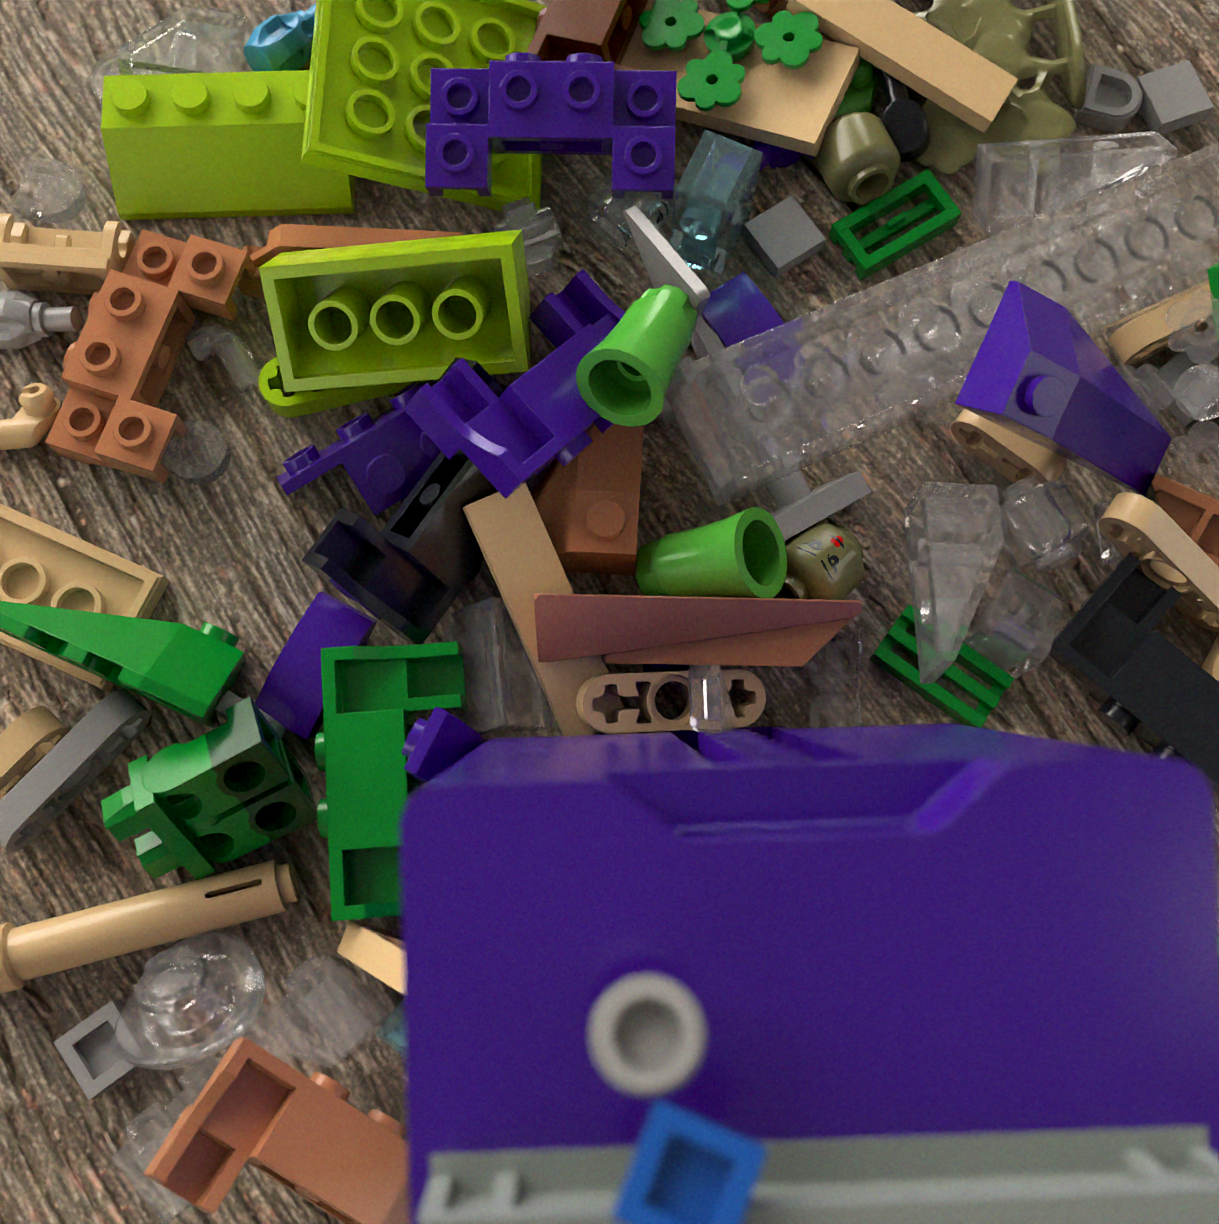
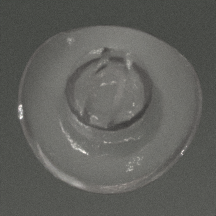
[111,930,265,1070]

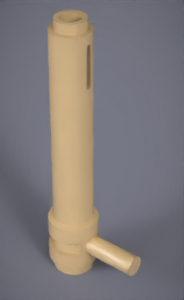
[0,859,300,994]

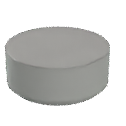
[589,975,706,1096]

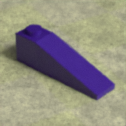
[955,280,1172,495]

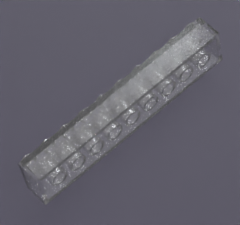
[666,142,1219,507]

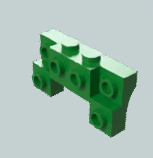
[315,641,467,921]

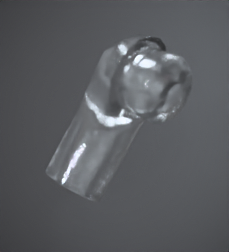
[185,320,261,393]

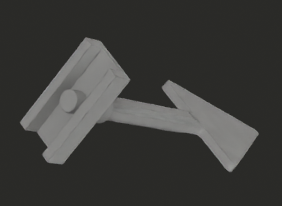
[624,205,871,542]

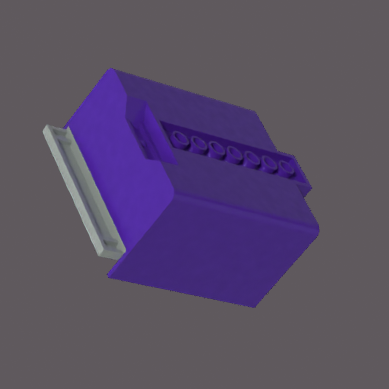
[400,723,1219,1224]

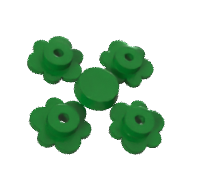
[639,0,823,112]

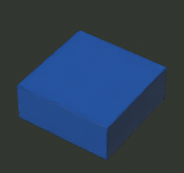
[611,1098,768,1224]

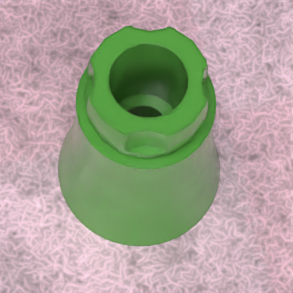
[576,284,698,427]
[635,507,787,598]

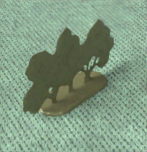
[874,0,1086,175]

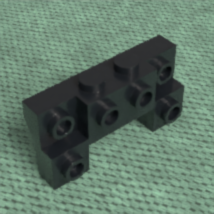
[302,357,557,645]
[1043,553,1219,796]

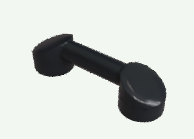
[876,67,930,162]

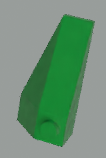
[0,601,247,728]

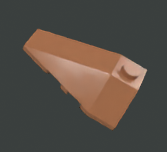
[531,424,644,576]

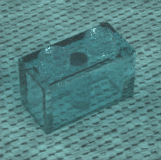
[670,129,763,275]

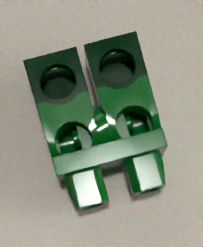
[101,696,317,880]

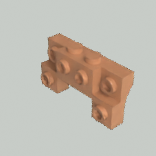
[45,229,256,484]
[143,1037,410,1224]

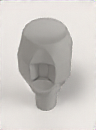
[0,291,82,349]

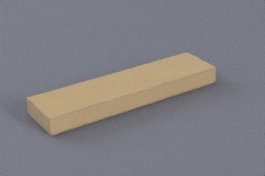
[785,0,1018,133]
[462,482,624,736]

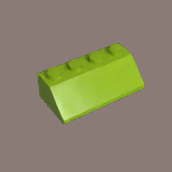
[101,70,355,220]
[259,229,530,392]

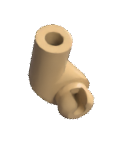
[0,383,61,450]

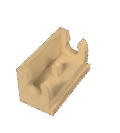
[0,213,136,295]

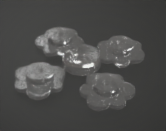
[1114,290,1219,493]

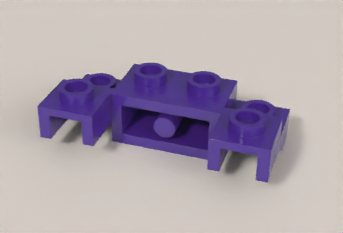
[425,52,677,199]
[404,269,625,499]

